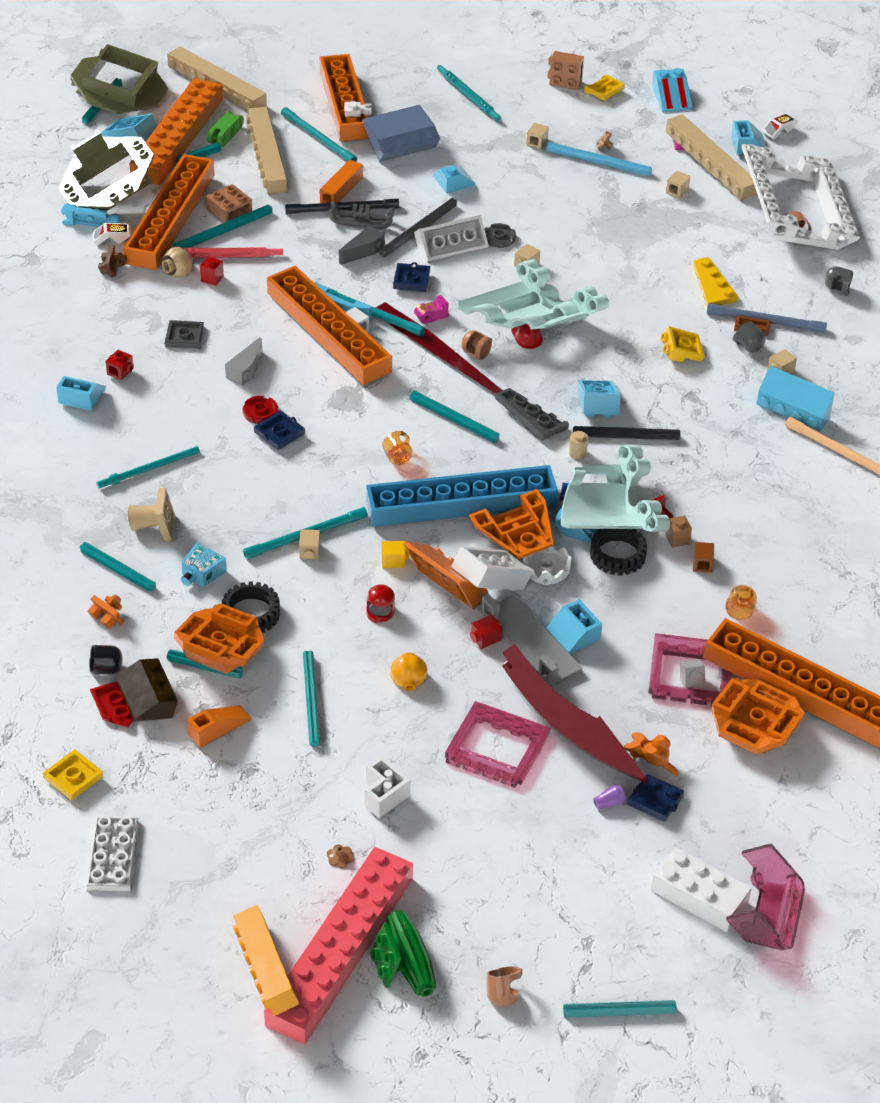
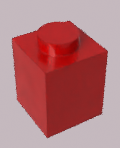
[200,256,224,286]
[470,614,502,649]

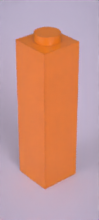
[320,160,363,203]

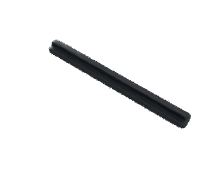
[573,426,681,440]

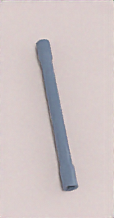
[707,303,827,333]

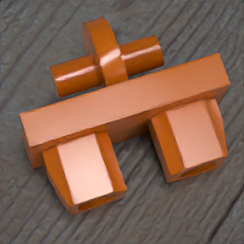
[87,595,125,629]

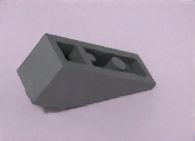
[339,226,385,265]

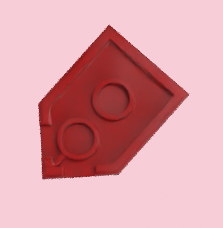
[90,681,133,728]

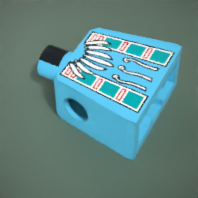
[181,543,227,586]

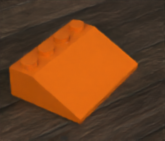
[403,541,489,610]

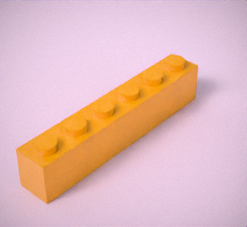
[233,905,299,1016]

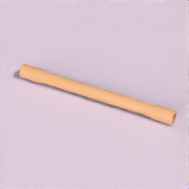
[785,417,880,476]

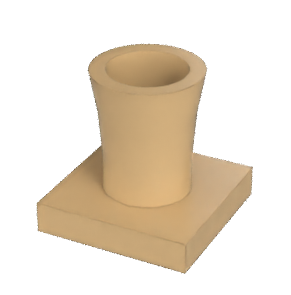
[128,487,175,542]

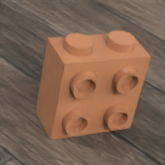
[547,51,584,90]
[206,184,253,223]

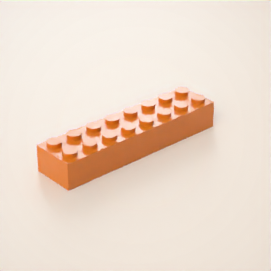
[320,54,369,141]

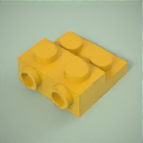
[660,326,705,363]

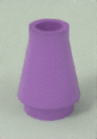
[593,785,626,810]

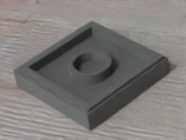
[164,320,204,349]

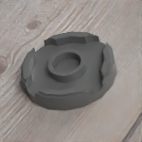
[485,223,516,248]

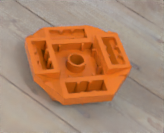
[174,604,264,674]
[712,678,805,754]

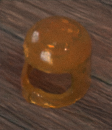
[382,431,413,465]
[725,585,757,620]

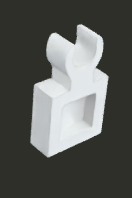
[345,101,371,116]

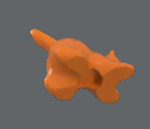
[624,732,679,776]

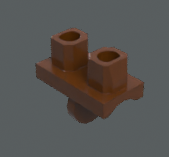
[98,245,127,277]

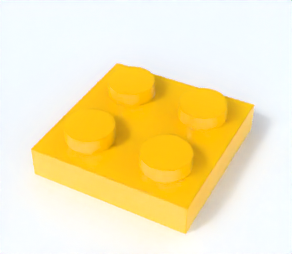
[43,749,104,801]

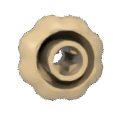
[162,247,193,277]

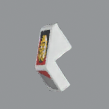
[762,113,798,141]
[93,223,131,246]

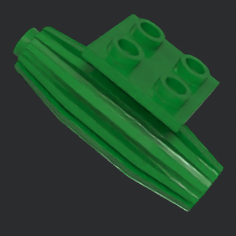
[370,910,436,997]

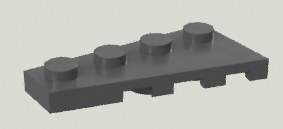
[495,388,570,440]

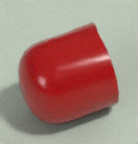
[366,584,395,623]

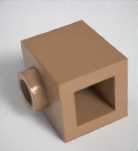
[665,515,692,548]

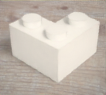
[365,756,411,818]

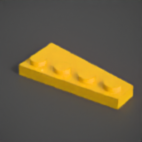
[693,257,738,307]

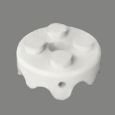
[523,546,571,585]

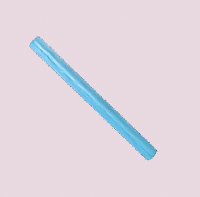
[547,142,652,176]

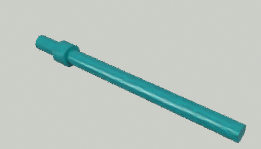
[96,446,200,489]

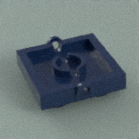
[393,262,431,292]
[254,411,305,450]
[627,774,684,822]

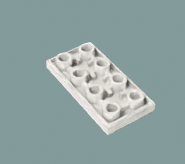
[86,816,139,891]

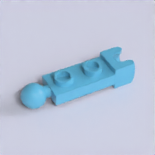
[61,204,122,227]

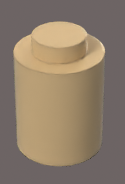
[569,431,588,460]

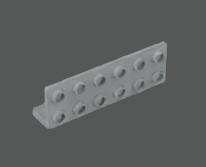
[481,594,582,687]

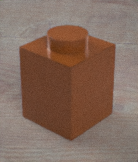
[693,542,714,573]

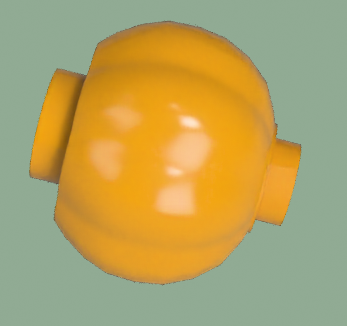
[390,653,428,691]

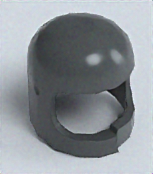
[825,266,853,296]
[733,321,766,353]

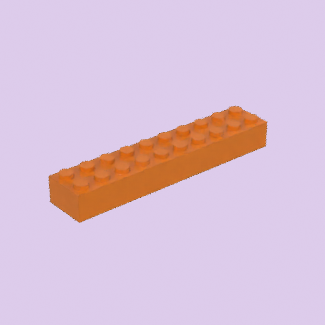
[129,78,223,185]
[124,154,215,270]
[267,265,392,385]
[703,618,880,749]

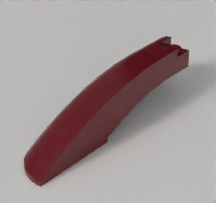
[502,644,648,782]

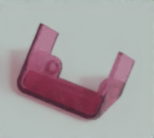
[726,843,805,951]

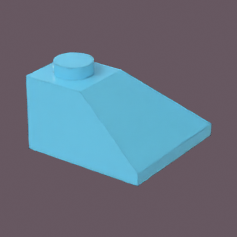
[433,165,475,194]

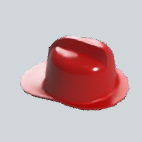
[511,324,543,349]

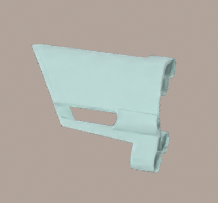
[561,445,670,532]

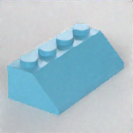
[757,366,835,431]

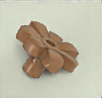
[596,131,613,150]

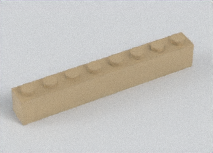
[167,46,267,110]
[246,107,287,194]
[666,114,757,201]

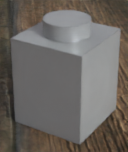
[680,659,705,687]

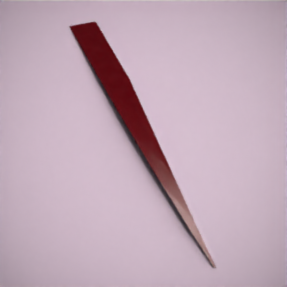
[375,302,503,394]

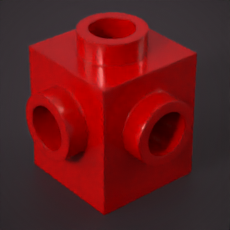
[105,350,134,380]

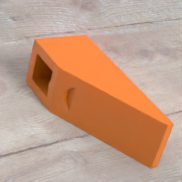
[187,705,252,748]

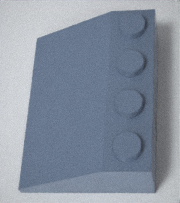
[362,104,440,162]

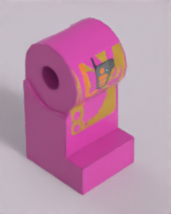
[414,295,449,324]

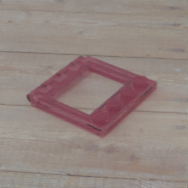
[648,633,732,706]
[445,701,551,788]

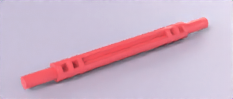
[166,247,283,258]

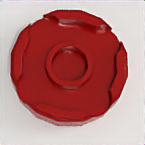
[242,395,278,424]

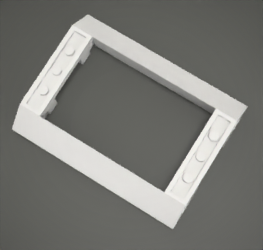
[742,144,860,250]

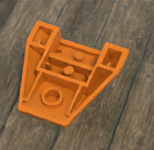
[469,489,554,559]

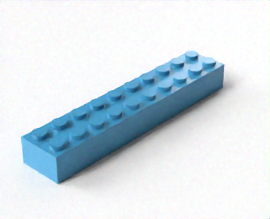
[366,465,558,527]

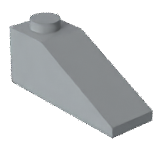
[225,337,263,386]

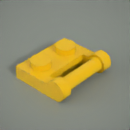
[584,74,625,101]

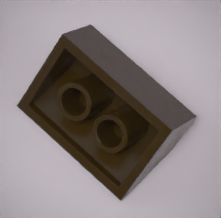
[115,658,178,722]

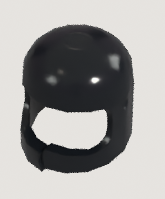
[89,645,123,675]

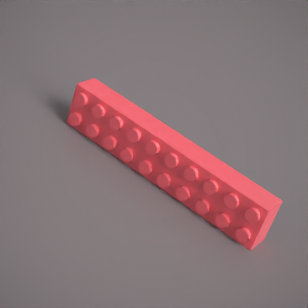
[264,846,413,1045]

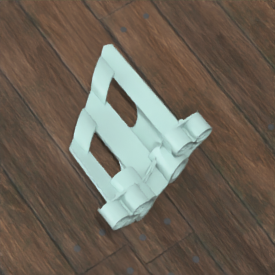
[457,259,609,329]

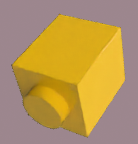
[381,541,409,568]

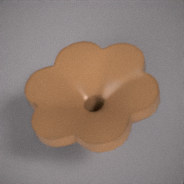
[327,845,353,868]

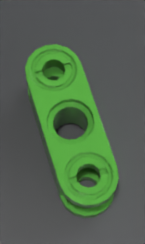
[207,111,244,147]

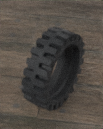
[590,529,647,576]
[222,581,280,633]

